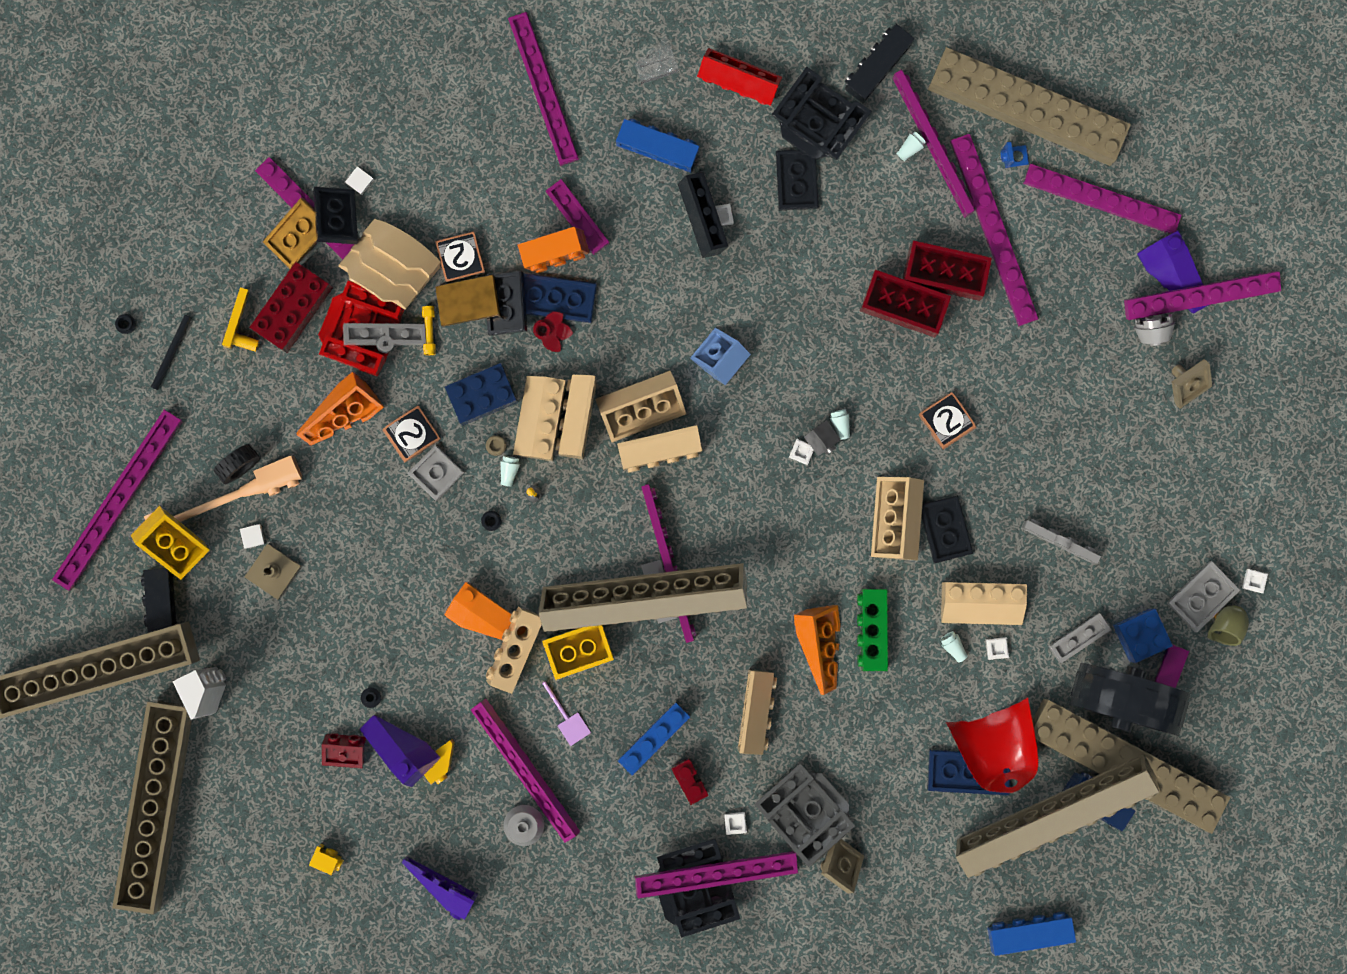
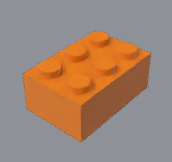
[518,226,590,273]

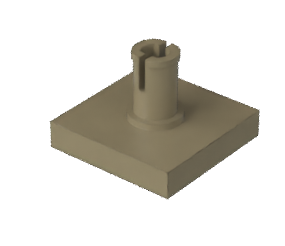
[1172,359,1212,409]
[245,544,302,600]
[821,839,864,894]

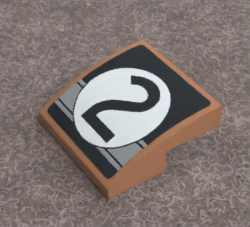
[435,231,485,282]
[919,392,976,450]
[382,406,441,463]

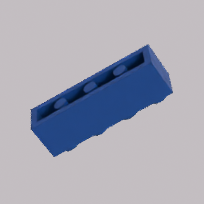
[616,119,699,173]
[618,702,690,776]
[987,912,1076,956]

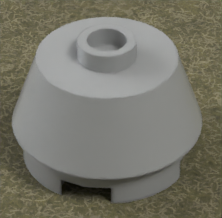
[1134,314,1175,346]
[503,805,544,846]

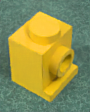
[309,844,344,875]

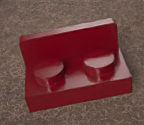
[322,733,366,768]

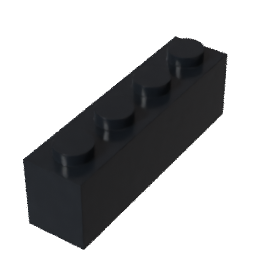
[844,24,915,104]
[678,172,729,258]
[141,568,177,633]

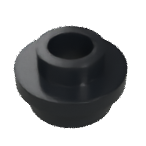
[115,314,136,334]
[481,511,502,531]
[360,687,381,708]

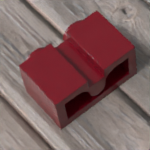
[671,757,709,805]

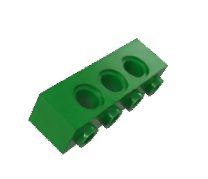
[857,589,888,671]

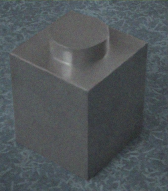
[804,420,841,456]

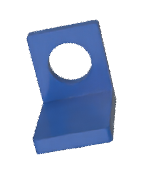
[1000,142,1029,168]

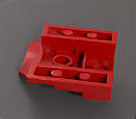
[318,280,404,377]

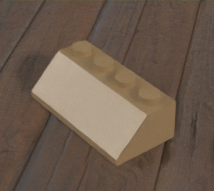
[595,371,686,442]
[556,375,597,459]
[513,376,566,462]
[617,425,702,473]
[871,477,924,561]
[941,582,1027,625]
[738,669,777,755]

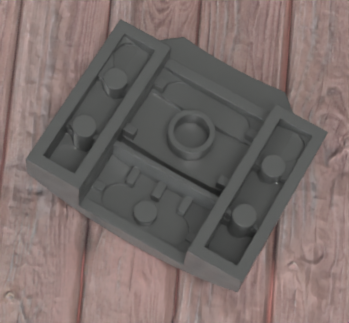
[755,764,855,868]

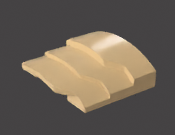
[339,219,441,310]

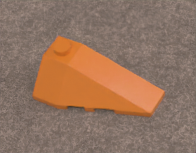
[296,372,384,446]
[444,582,526,640]
[794,605,840,695]

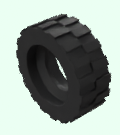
[213,444,260,484]

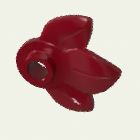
[533,312,573,352]

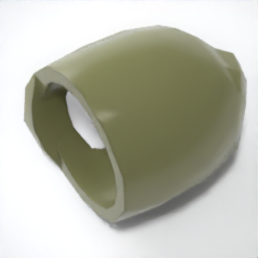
[1207,605,1249,646]

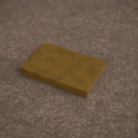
[263,198,317,269]
[435,275,500,327]

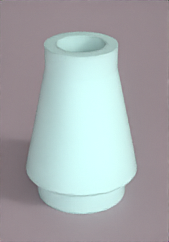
[896,132,926,162]
[830,409,850,440]
[500,456,520,486]
[940,631,968,663]

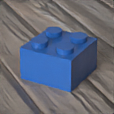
[1113,609,1173,663]

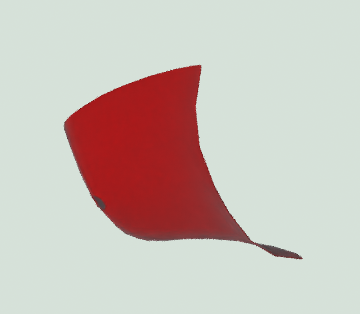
[946,697,1038,793]

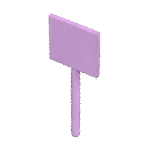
[543,681,591,746]

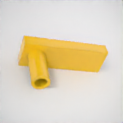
[222,287,259,352]

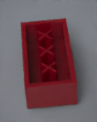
[903,241,992,301]
[249,262,333,353]
[860,270,951,338]

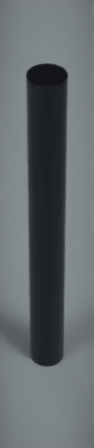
[151,315,192,390]

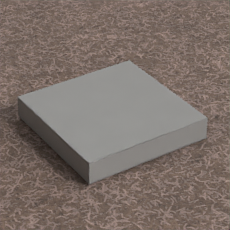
[407,445,465,502]

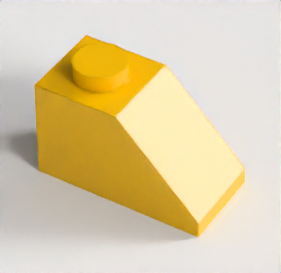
[424,739,455,784]

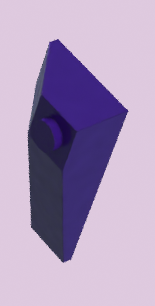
[1137,231,1209,314]
[360,715,441,787]
[402,856,478,920]

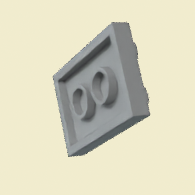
[1167,561,1240,632]

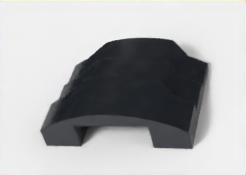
[772,66,872,160]
[657,838,740,938]

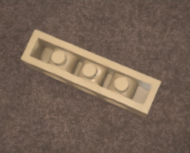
[486,606,542,694]

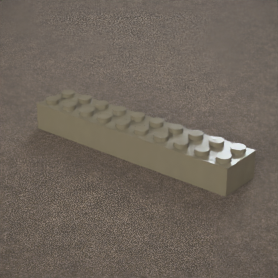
[928,47,1131,166]
[538,563,747,632]
[0,621,200,719]
[1032,699,1231,834]
[112,700,192,914]
[956,754,1159,878]

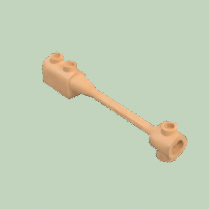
[144,456,302,522]

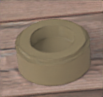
[486,436,506,456]

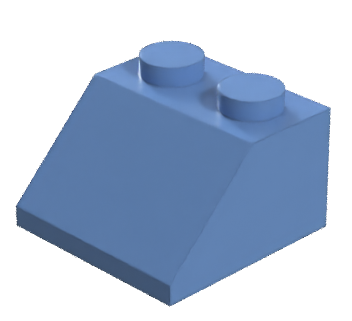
[690,328,751,385]

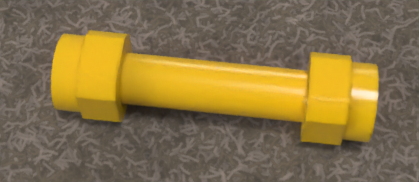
[422,306,436,355]

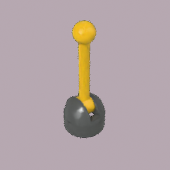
[526,486,542,502]

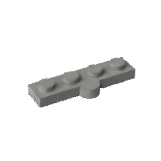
[343,323,426,353]
[1021,519,1101,564]

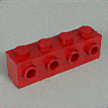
[697,48,782,106]

